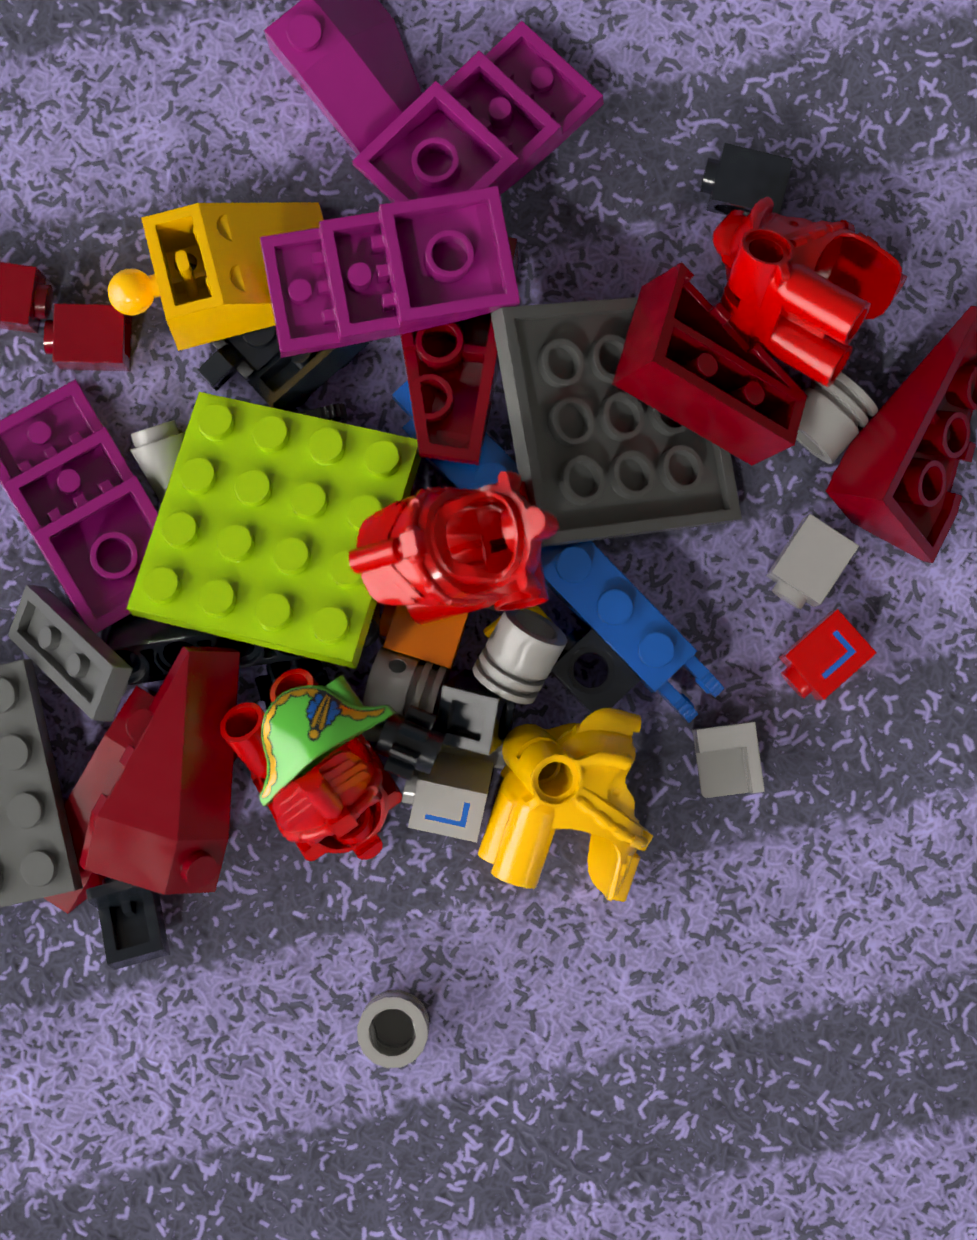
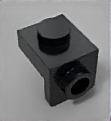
[86,877,170,970]

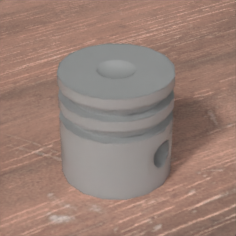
[796,372,878,464]
[472,608,568,705]
[362,647,449,724]
[357,990,429,1068]

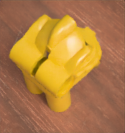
[478,708,653,902]

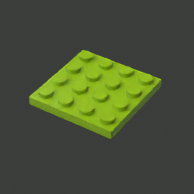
[127,392,421,669]

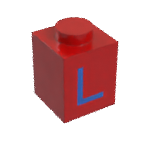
[779,609,877,701]

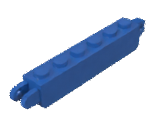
[391,380,725,723]

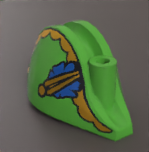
[260,676,396,807]

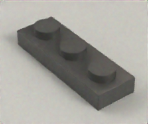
[8,585,133,721]

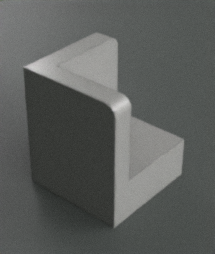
[692,722,765,798]

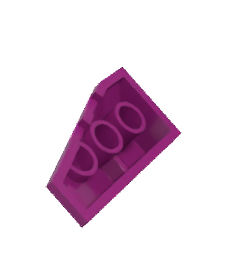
[264,0,422,156]

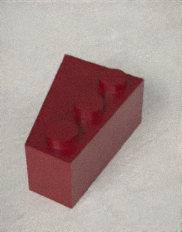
[613,262,807,466]

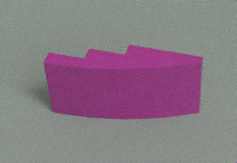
[352,21,604,203]
[260,186,520,358]
[0,379,158,634]

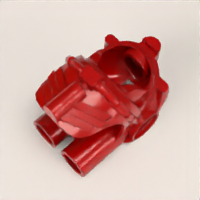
[712,197,907,388]
[348,471,559,625]
[220,669,402,861]

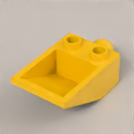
[108,202,324,351]

